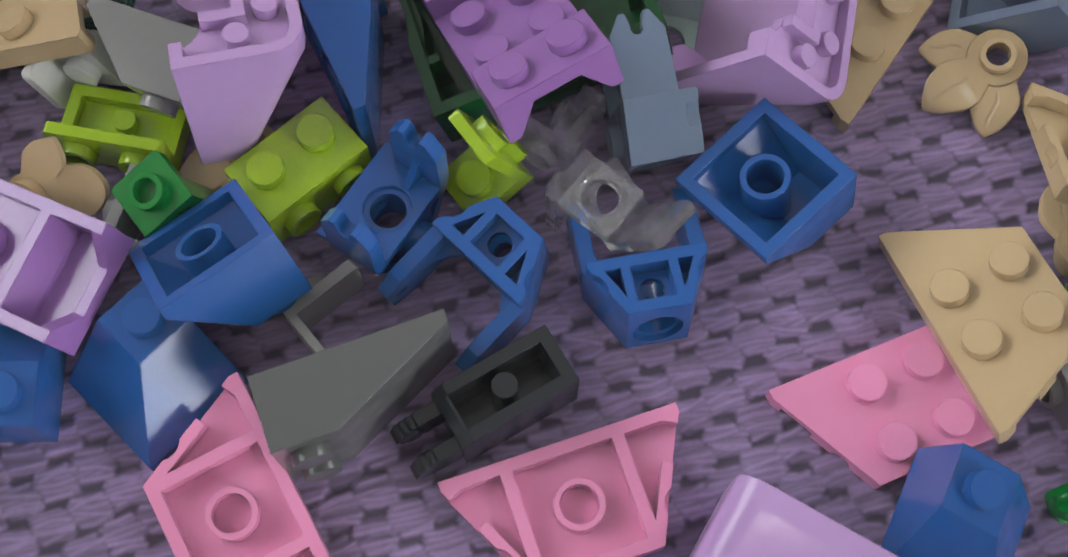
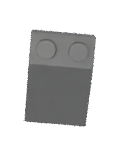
[247,309,455,483]

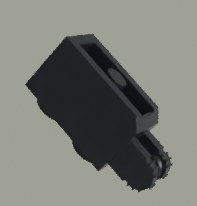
[390,325,580,479]

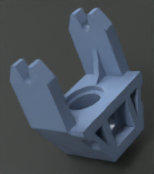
[600,9,705,174]

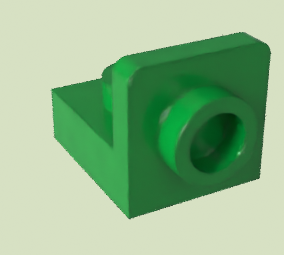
[112,151,214,237]

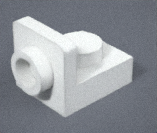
[21,29,126,109]

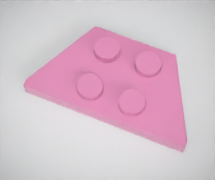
[765,325,995,489]
[143,372,331,557]
[437,402,679,557]

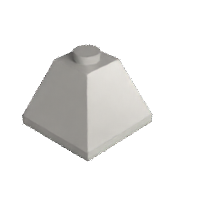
[86,0,199,118]

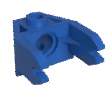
[316,118,449,275]
[566,188,708,348]
[378,196,551,371]

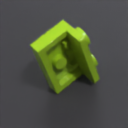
[42,83,191,173]
[224,96,371,243]

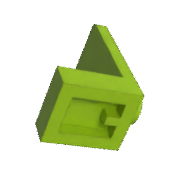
[446,108,534,211]

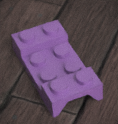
[420,0,624,144]
[0,179,135,356]

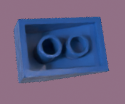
[298,0,388,160]

